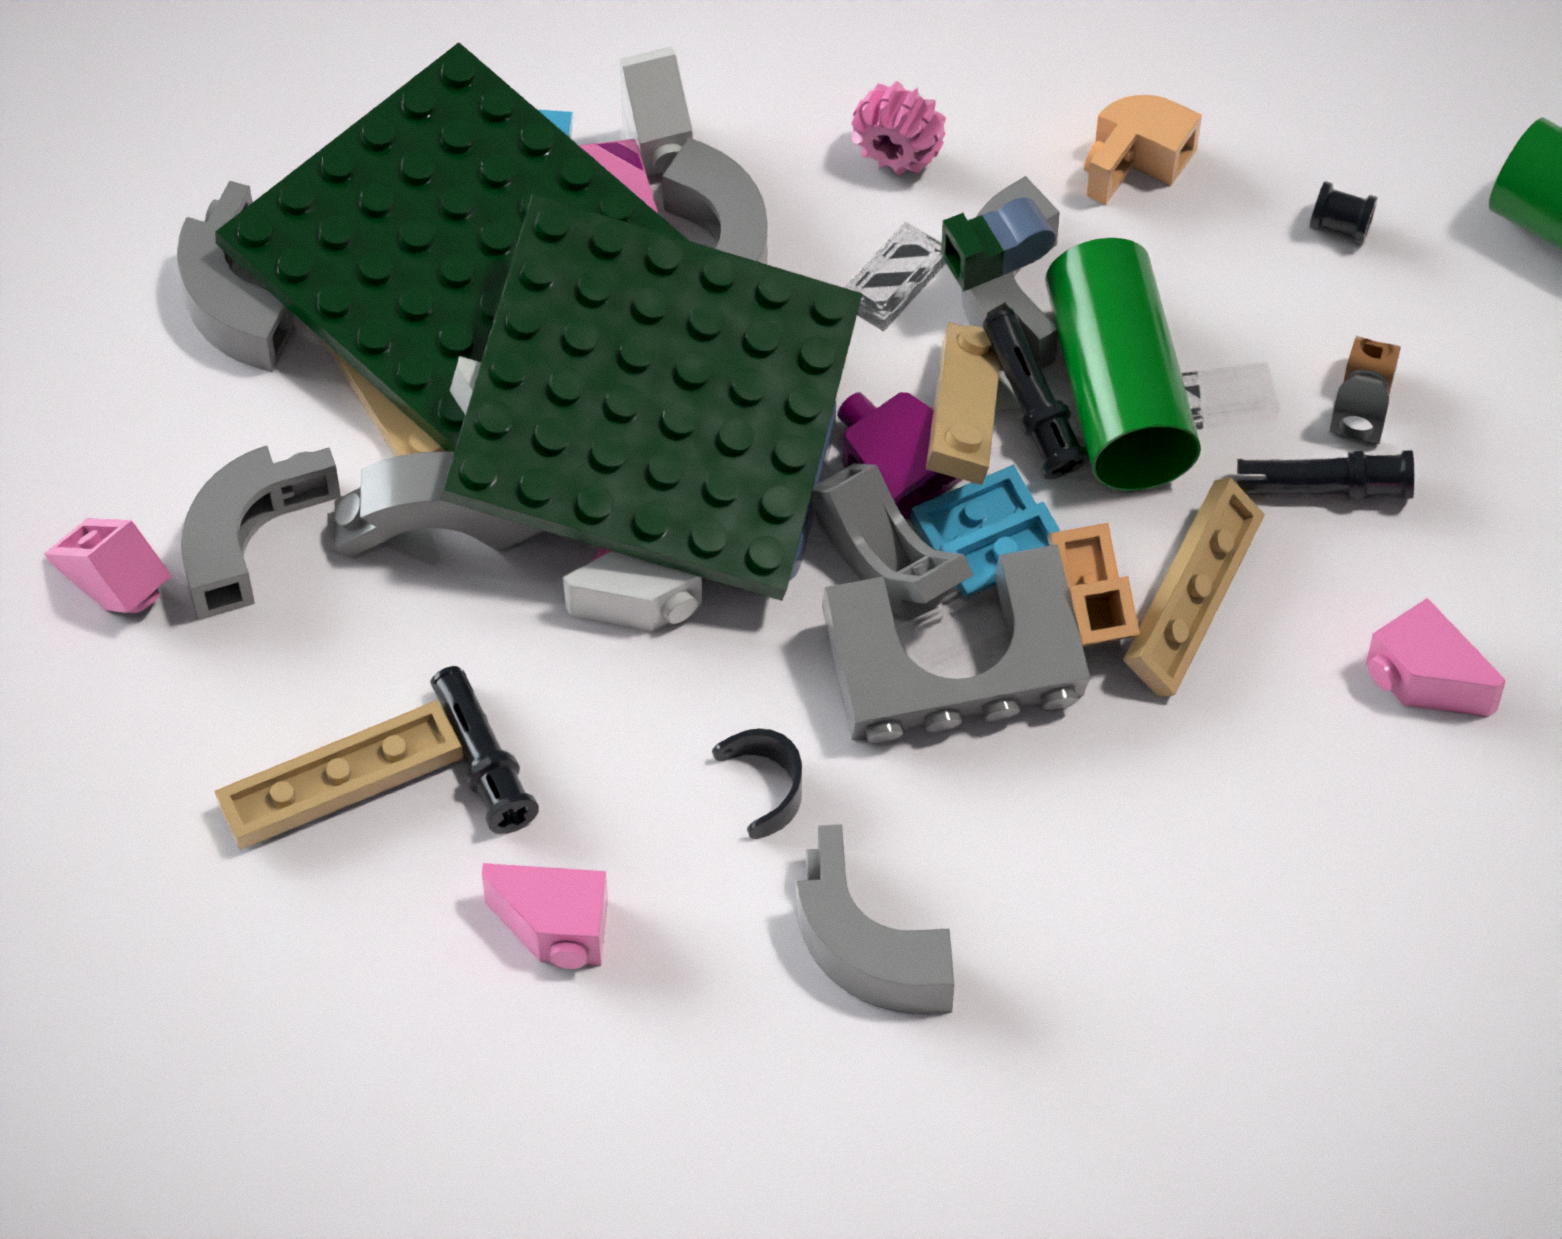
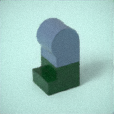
[941,197,1056,292]

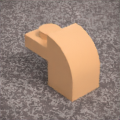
[1084,95,1202,205]
[1047,523,1140,647]

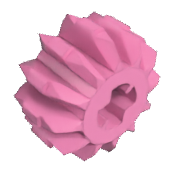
[851,81,946,176]

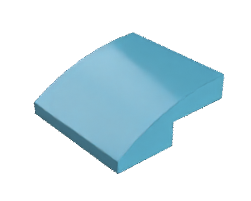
[909,464,1060,599]

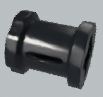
[1309,181,1378,244]

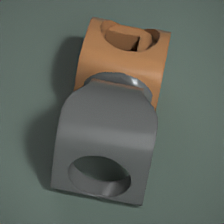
[1329,336,1401,444]

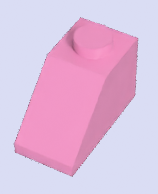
[44,518,172,614]
[1366,598,1506,717]
[482,863,608,969]

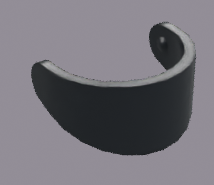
[712,728,802,839]

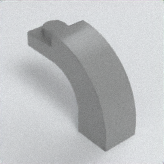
[662,137,768,264]
[962,176,1060,370]
[177,180,294,372]
[181,445,341,620]
[334,452,543,558]
[810,463,973,621]
[796,824,954,1014]

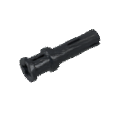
[983,308,1090,480]
[1237,450,1414,500]
[430,666,539,834]

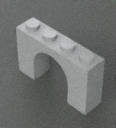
[822,544,1090,743]

